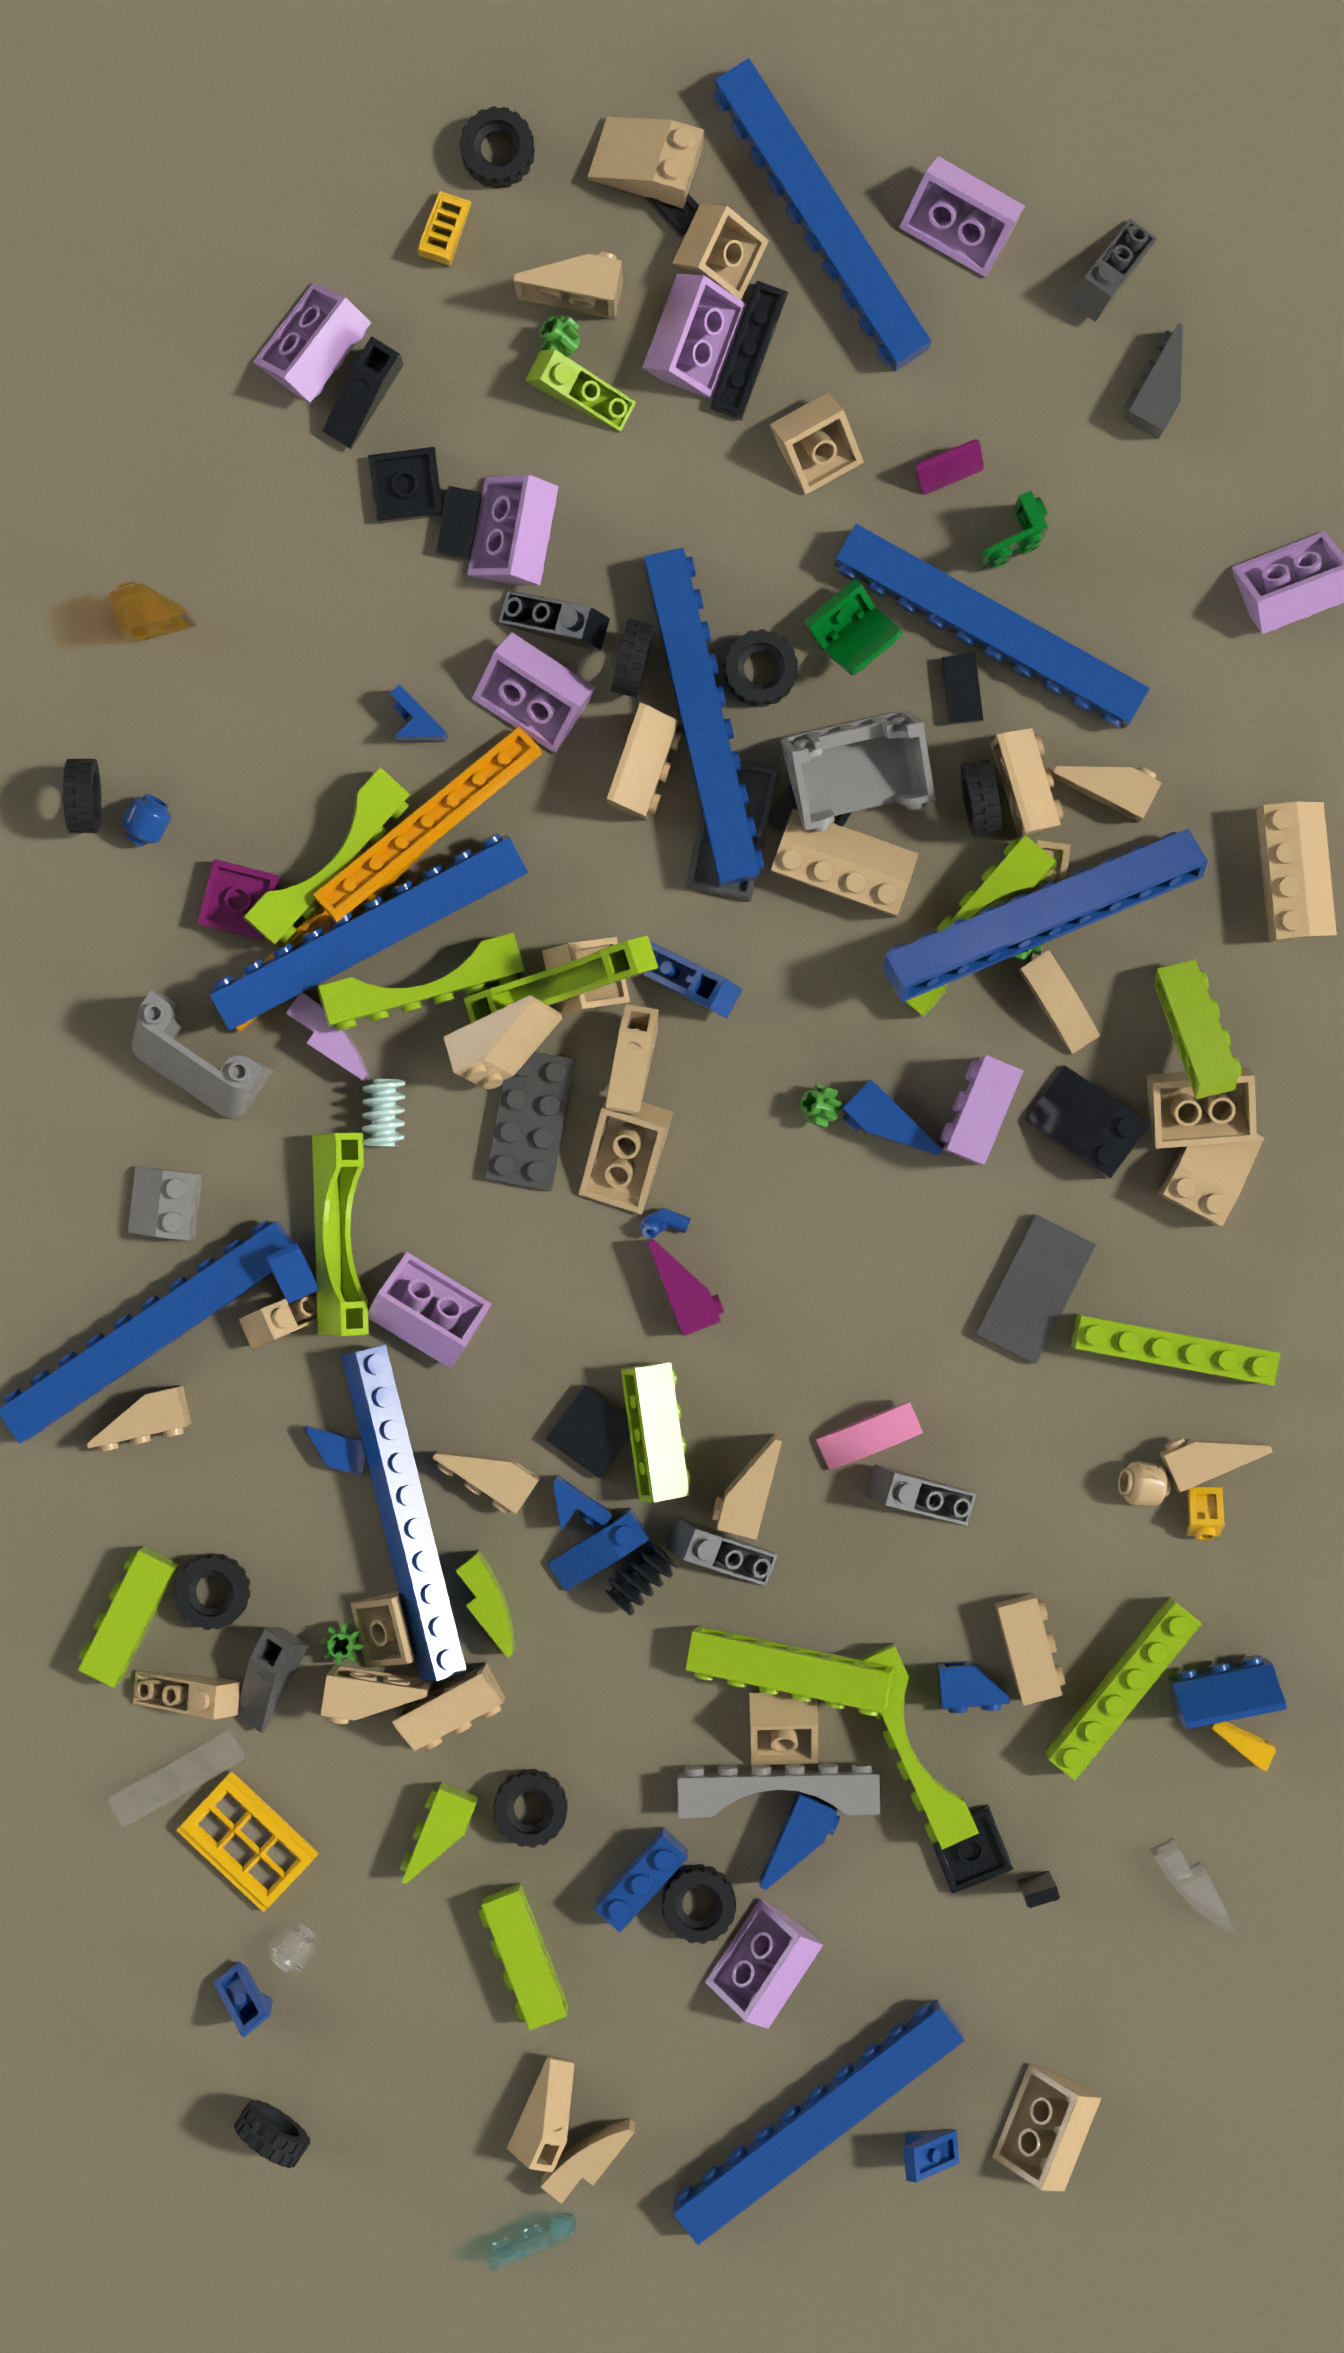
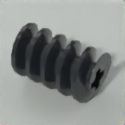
[605,1540,677,1615]

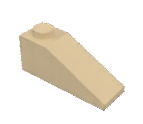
[1052,766,1162,822]
[1159,1437,1273,1493]

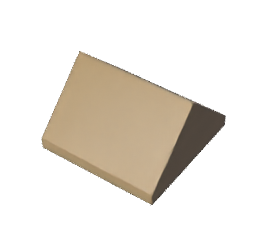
[350,1591,415,1668]

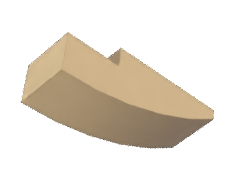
[1018,950,1100,1054]
[540,2118,635,2204]

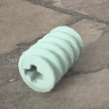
[362,1079,405,1147]

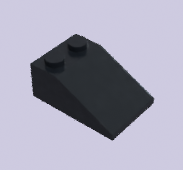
[1025,1066,1150,1179]

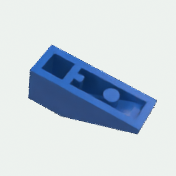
[641,941,743,1019]
[842,1080,943,1155]
[547,1508,649,1591]
[759,1791,840,1890]

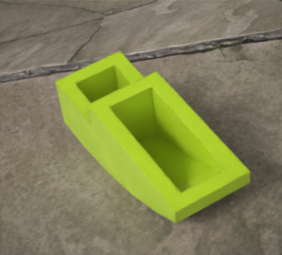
[456,1550,515,1658]

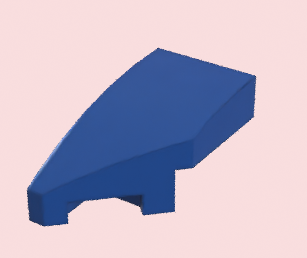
[304,1425,366,1475]

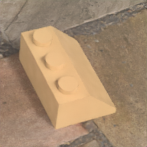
[607,703,683,820]
[990,728,1064,840]
[1147,1067,1257,1149]
[392,1663,505,1751]
[992,2064,1101,2191]

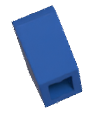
[937,1661,1010,1713]

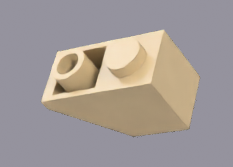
[239,1293,317,1350]

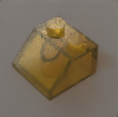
[109,581,197,644]

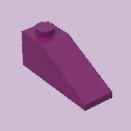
[647,1239,725,1336]

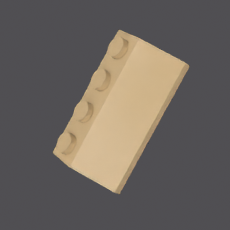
[1256,801,1337,942]
[770,809,919,917]

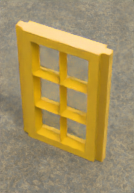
[176,1771,319,1913]

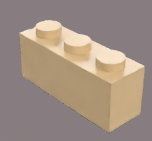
[994,1593,1066,1706]

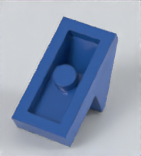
[390,684,449,742]
[266,1243,318,1303]
[553,1475,613,1530]
[213,1962,273,2037]
[903,2129,959,2183]

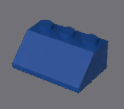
[1168,1655,1287,1729]

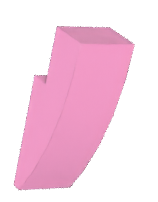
[816,1400,923,1470]

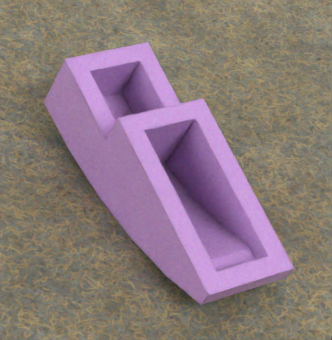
[286,992,370,1081]

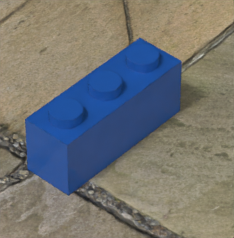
[595,1827,688,1932]

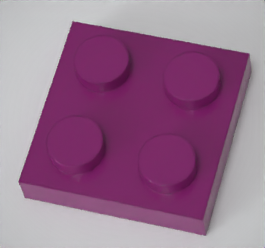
[197,859,280,941]

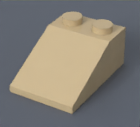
[587,116,704,208]
[514,252,623,319]
[443,995,562,1089]
[579,1098,674,1214]
[1157,1134,1264,1227]
[712,1434,782,1540]
[321,1664,433,1724]

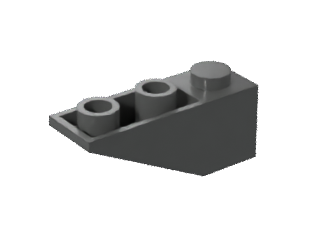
[1068,219,1157,322]
[1124,323,1183,439]
[865,1464,977,1526]
[666,1518,778,1586]
[236,1628,309,1733]

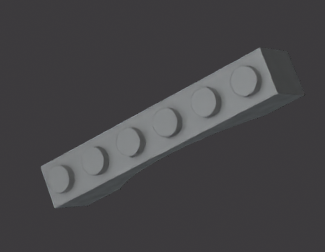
[677,1763,880,1819]

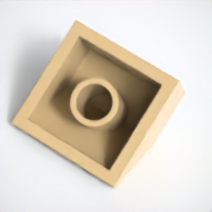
[672,202,769,300]
[770,392,864,495]
[542,937,630,1016]
[749,1692,818,1765]

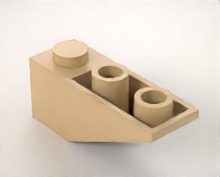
[606,1004,659,1115]
[87,1385,192,1452]
[433,1451,540,1514]
[133,1670,241,1720]
[506,2057,575,2173]

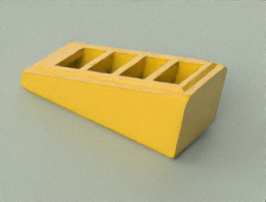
[417,191,472,267]
[1210,1722,1276,1772]

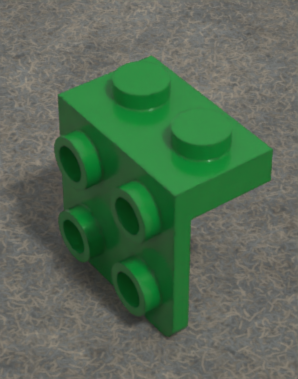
[979,490,1048,569]
[803,579,903,675]

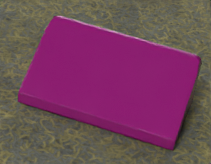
[914,439,984,495]

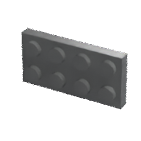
[486,1052,576,1191]

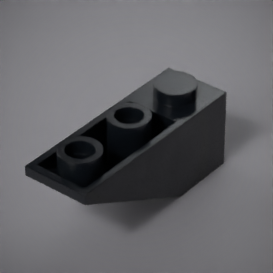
[322,336,404,449]
[498,590,610,651]

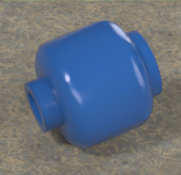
[121,794,171,846]

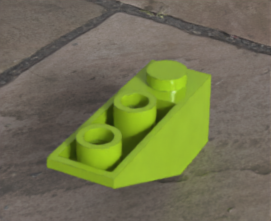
[525,349,636,432]
[399,1782,479,1884]

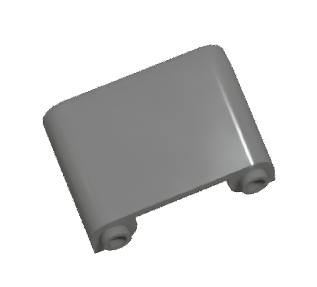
[781,711,936,832]
[132,990,274,1118]

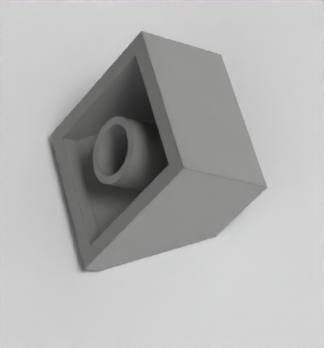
[128,1166,203,1241]

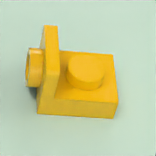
[1186,1487,1225,1541]

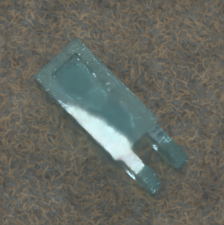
[486,2212,577,2271]

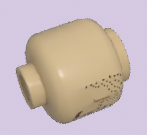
[1118,1461,1171,1507]

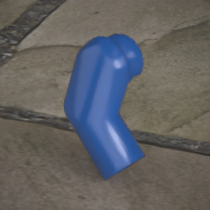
[641,1208,691,1238]

